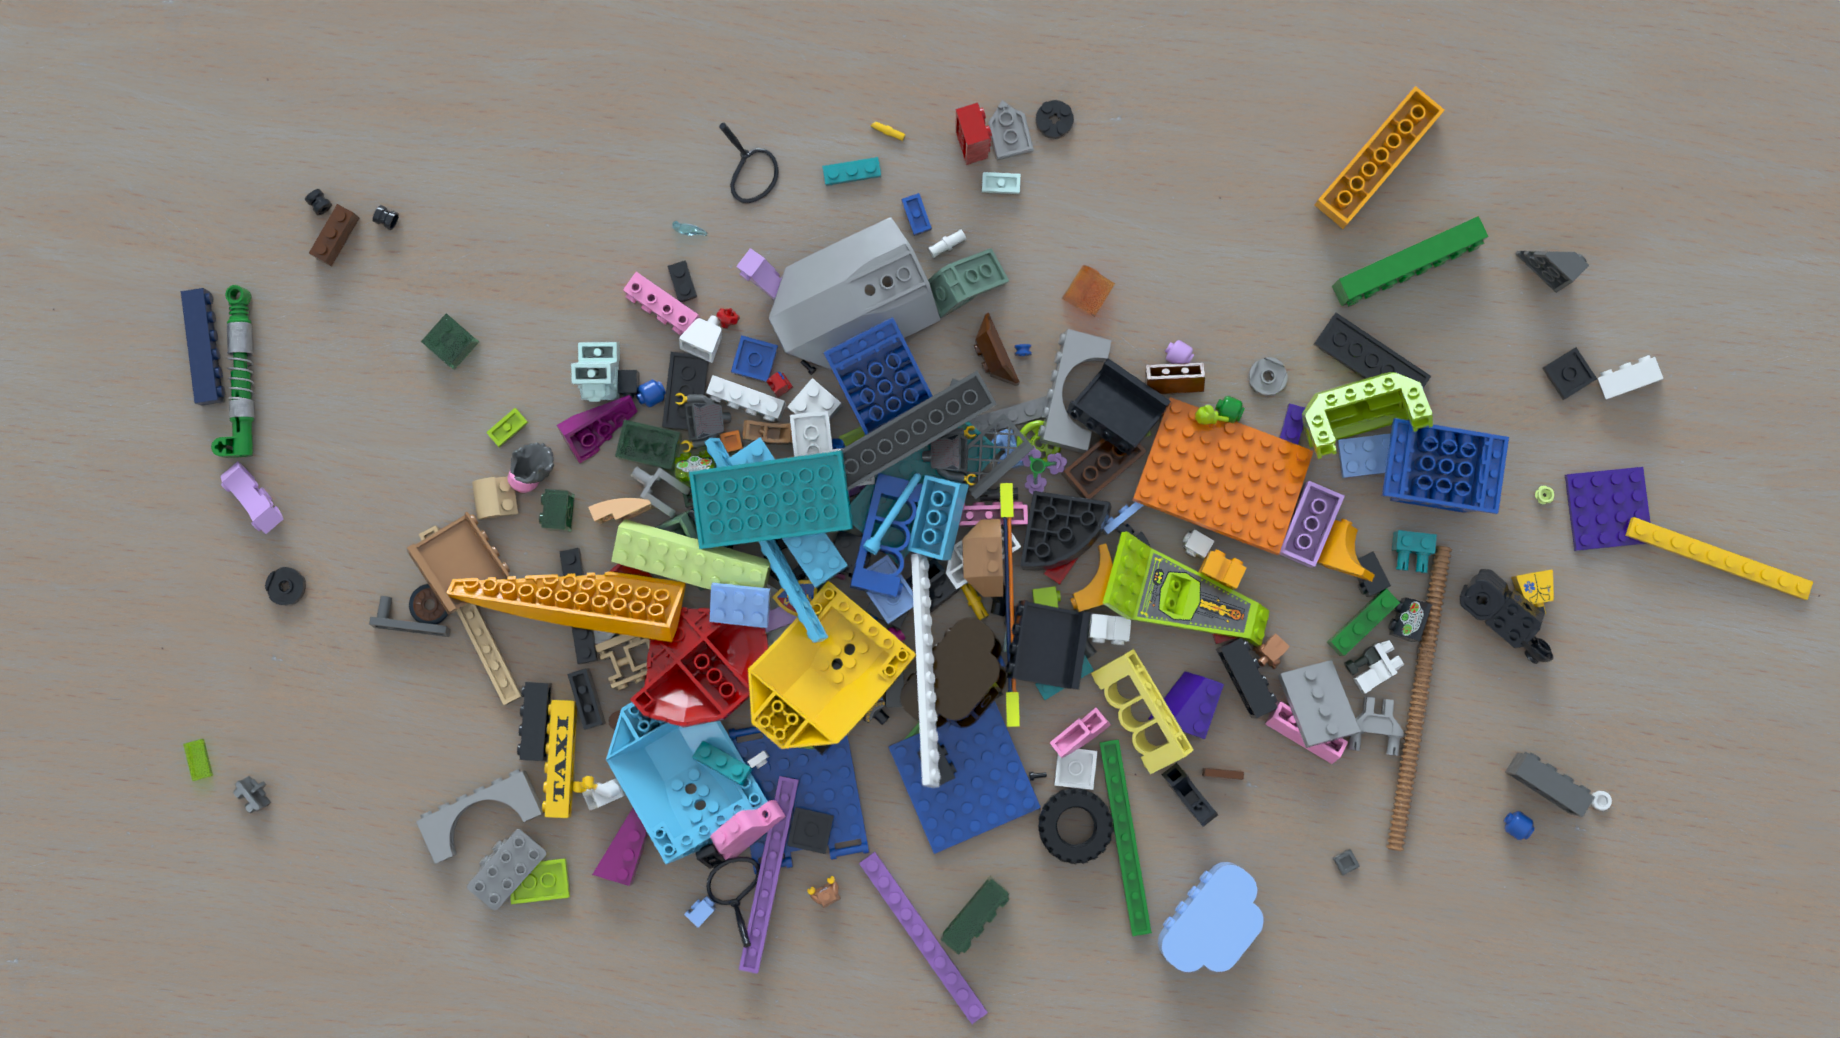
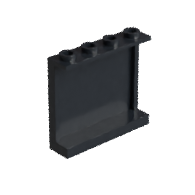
[1067,358,1171,456]
[1006,600,1091,690]

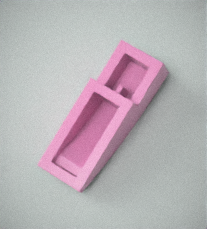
[1050,708,1111,758]

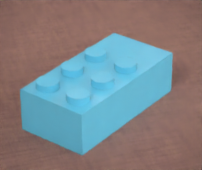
[907,475,969,560]

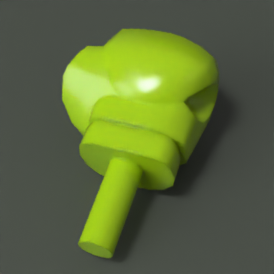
[1195,405,1229,425]

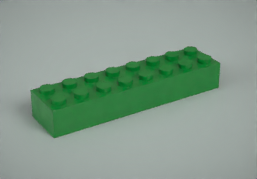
[1332,216,1489,307]

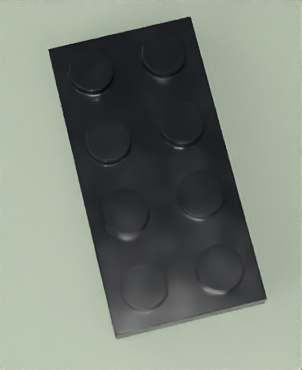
[662,352,709,430]

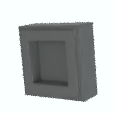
[1333,849,1360,875]

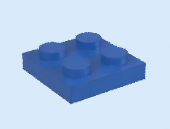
[731,335,778,382]

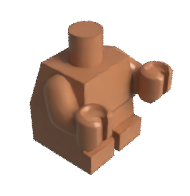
[1252,633,1290,669]

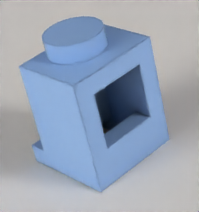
[684,896,716,928]

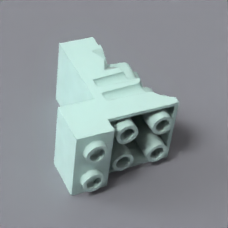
[571,342,620,402]

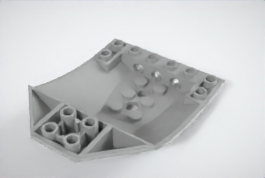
[768,217,940,370]

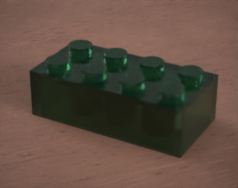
[941,875,1010,955]

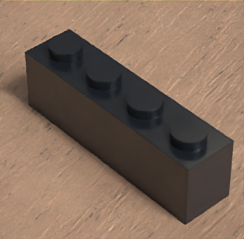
[517,682,552,761]

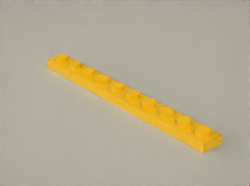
[1625,517,1813,600]

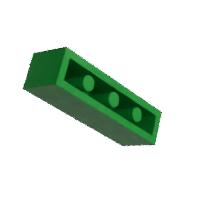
[1327,589,1400,656]

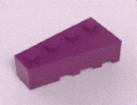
[592,808,648,886]

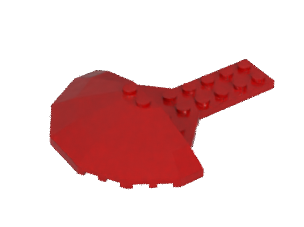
[609,564,769,728]

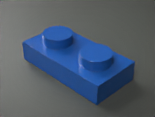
[901,193,932,236]

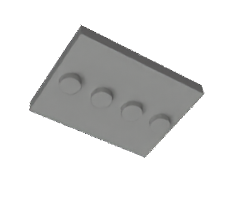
[1278,660,1361,748]

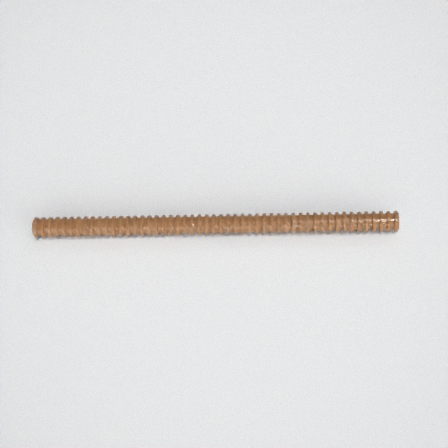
[1386,546,1452,851]

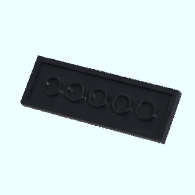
[1313,312,1431,388]

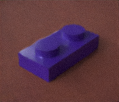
[1279,403,1305,445]

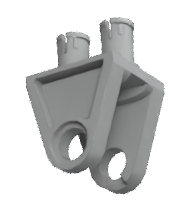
[631,466,691,518]

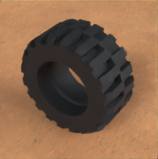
[1038,788,1114,864]

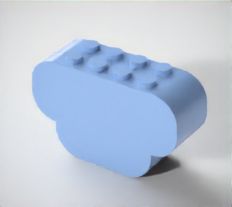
[1158,862,1264,972]

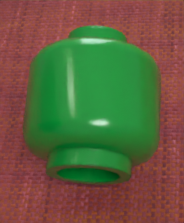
[1215,396,1245,423]

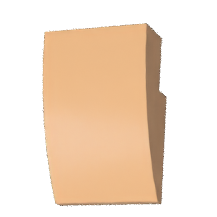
[588,498,655,524]

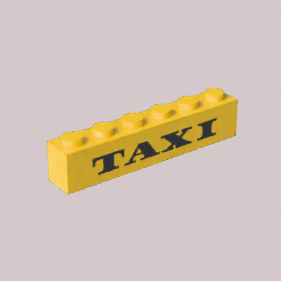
[542,700,578,818]

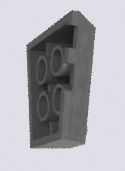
[1515,251,1589,293]

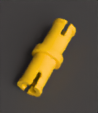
[960,583,989,620]

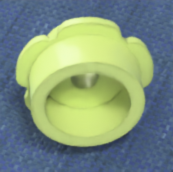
[1535,486,1554,504]

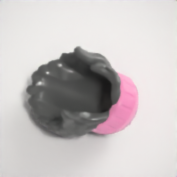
[507,442,554,493]

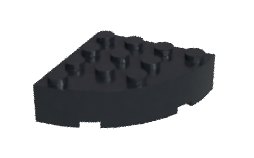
[1020,491,1112,571]

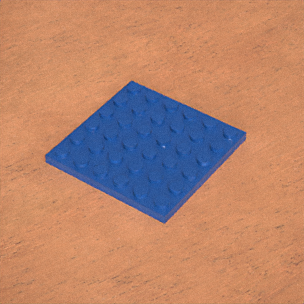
[888,700,1041,854]

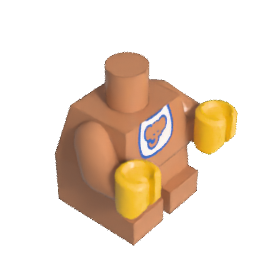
[807,876,841,908]

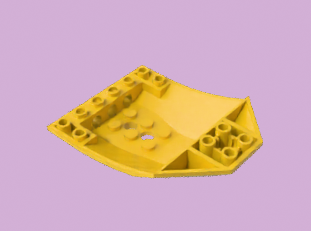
[748,581,916,749]

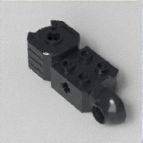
[1460,569,1554,664]

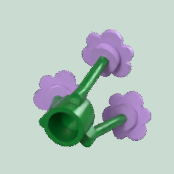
[1021,446,1067,495]

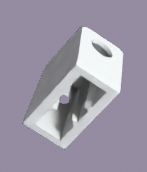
[679,316,722,363]

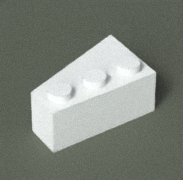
[1598,355,1663,400]

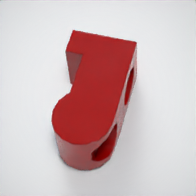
[766,371,793,398]

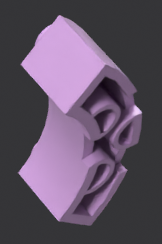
[736,248,782,300]
[221,461,284,534]

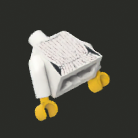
[572,776,625,810]

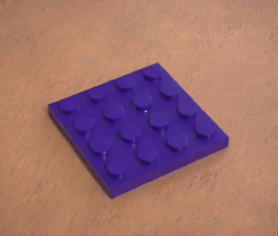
[1565,467,1651,551]

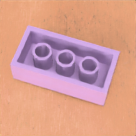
[1279,481,1345,568]

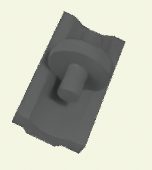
[233,776,271,813]

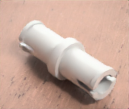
[928,229,966,258]

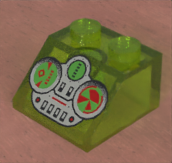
[675,450,716,482]

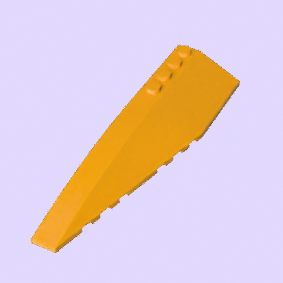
[446,572,686,642]

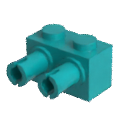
[1392,530,1437,573]

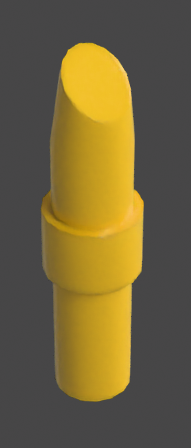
[870,122,906,141]

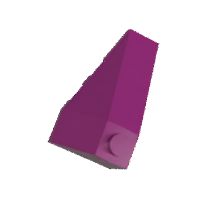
[556,395,638,464]

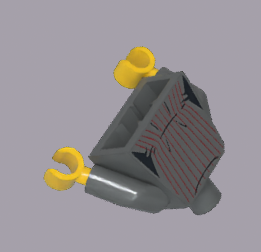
[675,393,731,452]
[922,426,976,486]

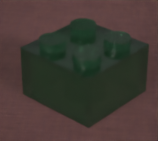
[421,313,480,370]
[539,489,575,532]

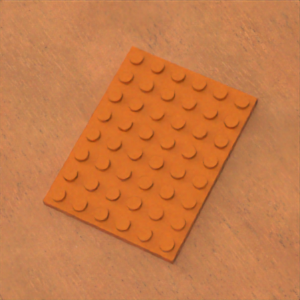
[1132,397,1314,556]

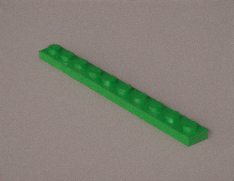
[1099,739,1152,936]

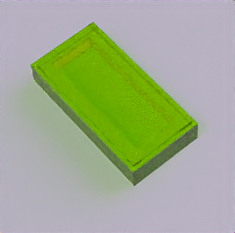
[183,739,213,781]

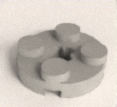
[1248,357,1288,396]

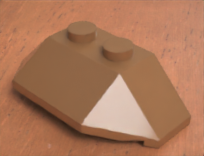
[962,519,1003,597]

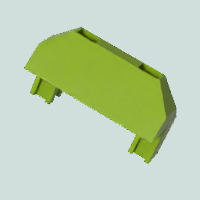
[1302,372,1433,459]

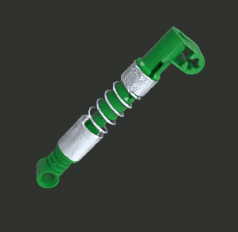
[211,285,255,458]

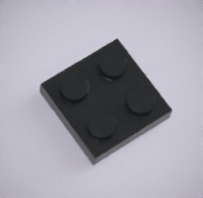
[1542,347,1597,400]
[787,807,834,854]

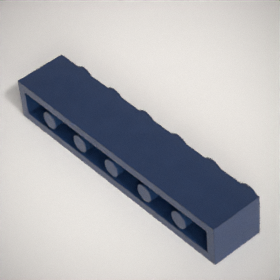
[180,288,225,406]

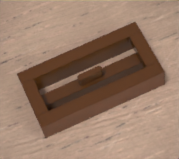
[1202,768,1244,780]

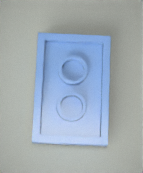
[1337,433,1391,478]
[866,555,914,625]
[710,583,770,628]

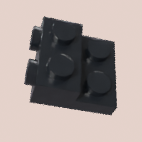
[834,530,872,578]

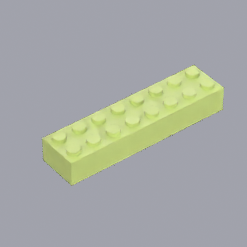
[611,519,771,590]

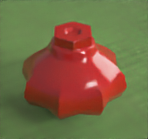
[716,308,740,329]

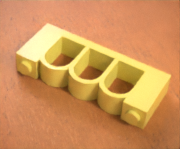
[1091,649,1193,774]

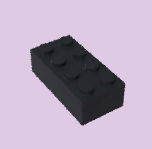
[1216,638,1278,719]

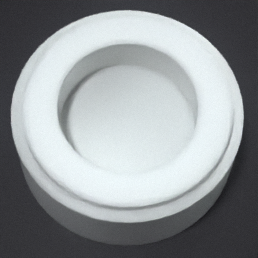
[1591,791,1612,811]

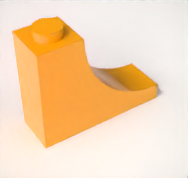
[1317,519,1375,582]
[1070,543,1113,612]

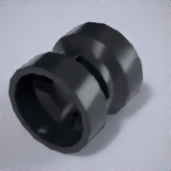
[305,189,332,216]
[372,205,399,230]

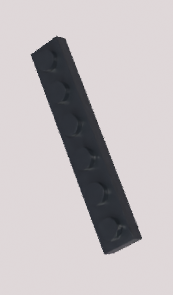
[560,548,598,665]

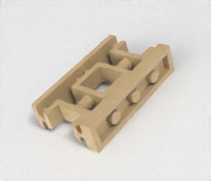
[595,634,650,691]

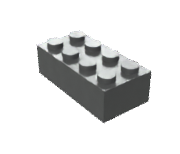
[1505,752,1595,817]

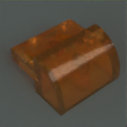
[1062,265,1115,317]

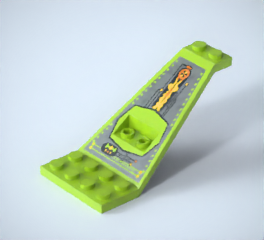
[1102,532,1270,646]

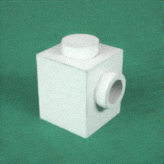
[1183,529,1214,559]

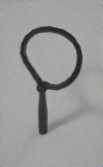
[719,123,779,203]
[706,856,760,948]

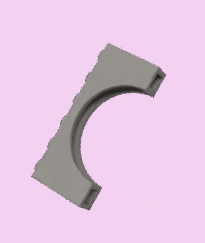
[1038,329,1112,453]
[416,769,545,864]

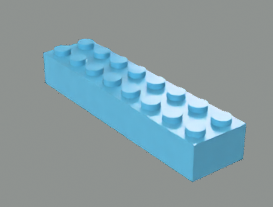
[728,437,848,589]

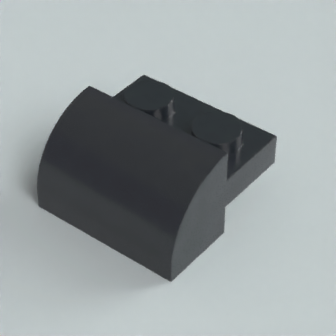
[905,558,960,613]

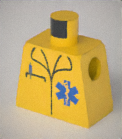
[1511,569,1554,614]

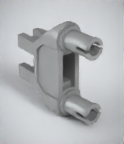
[1348,697,1404,756]

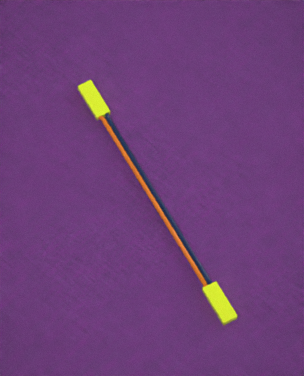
[1000,483,1020,727]

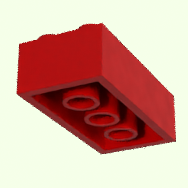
[955,102,992,165]

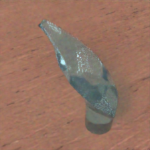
[672,221,708,236]

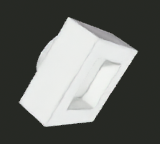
[748,750,770,769]

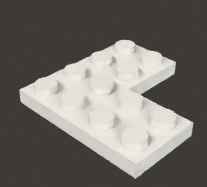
[790,411,875,486]

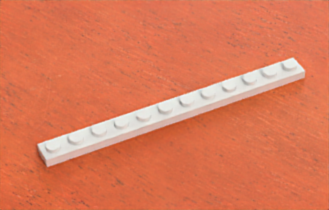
[911,553,940,788]

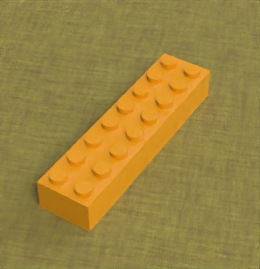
[1314,86,1445,229]

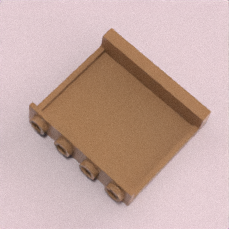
[407,512,510,615]

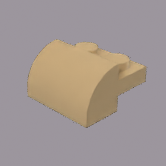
[472,476,518,520]

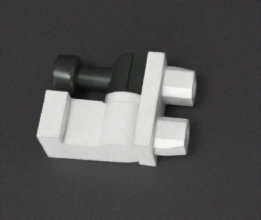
[1344,640,1404,694]

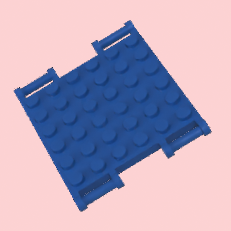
[728,726,869,875]

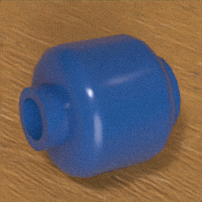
[636,379,666,408]
[1504,811,1535,840]

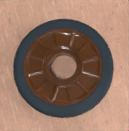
[409,584,448,625]

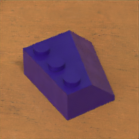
[1148,671,1224,739]

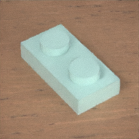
[982,172,1021,194]

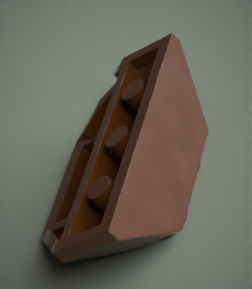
[974,313,1020,386]

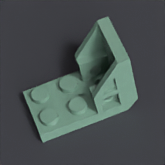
[928,248,1009,318]

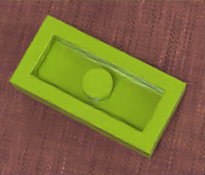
[486,408,529,447]

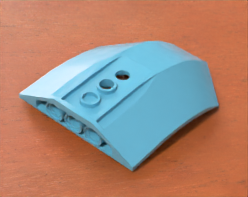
[606,702,768,865]

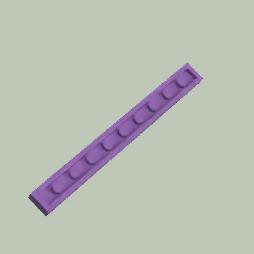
[739,776,799,974]
[859,852,988,1024]

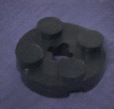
[1036,100,1074,139]
[265,567,306,606]

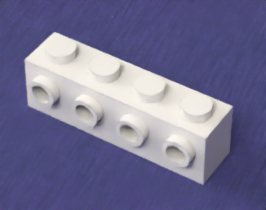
[706,375,786,422]

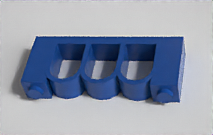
[849,473,923,599]

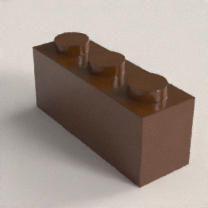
[309,204,359,267]
[1145,362,1205,394]

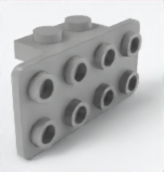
[467,829,546,910]

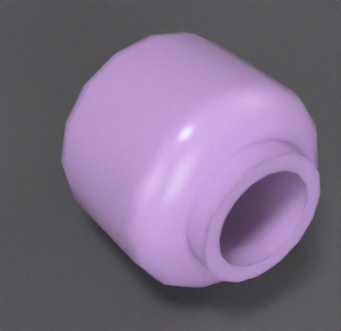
[1165,340,1194,364]

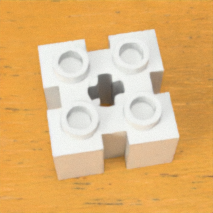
[1087,614,1131,645]

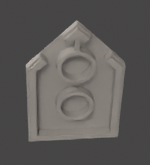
[988,101,1034,159]

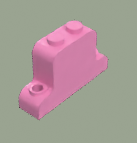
[710,800,786,860]

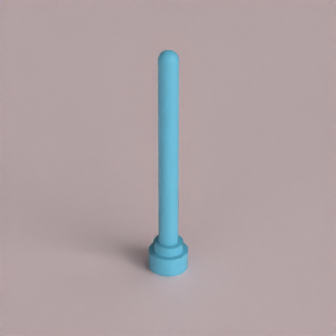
[863,473,921,555]

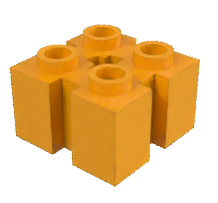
[1198,549,1247,590]

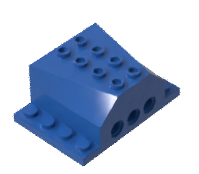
[823,317,933,435]
[1382,418,1509,514]

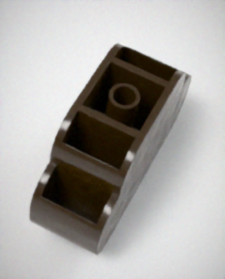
[900,617,1007,728]

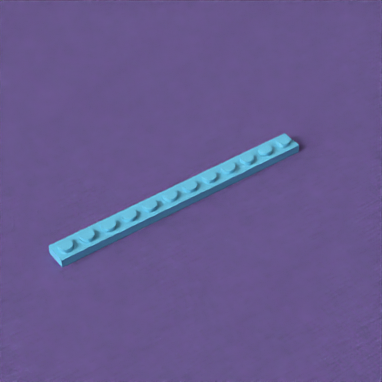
[705,438,829,643]

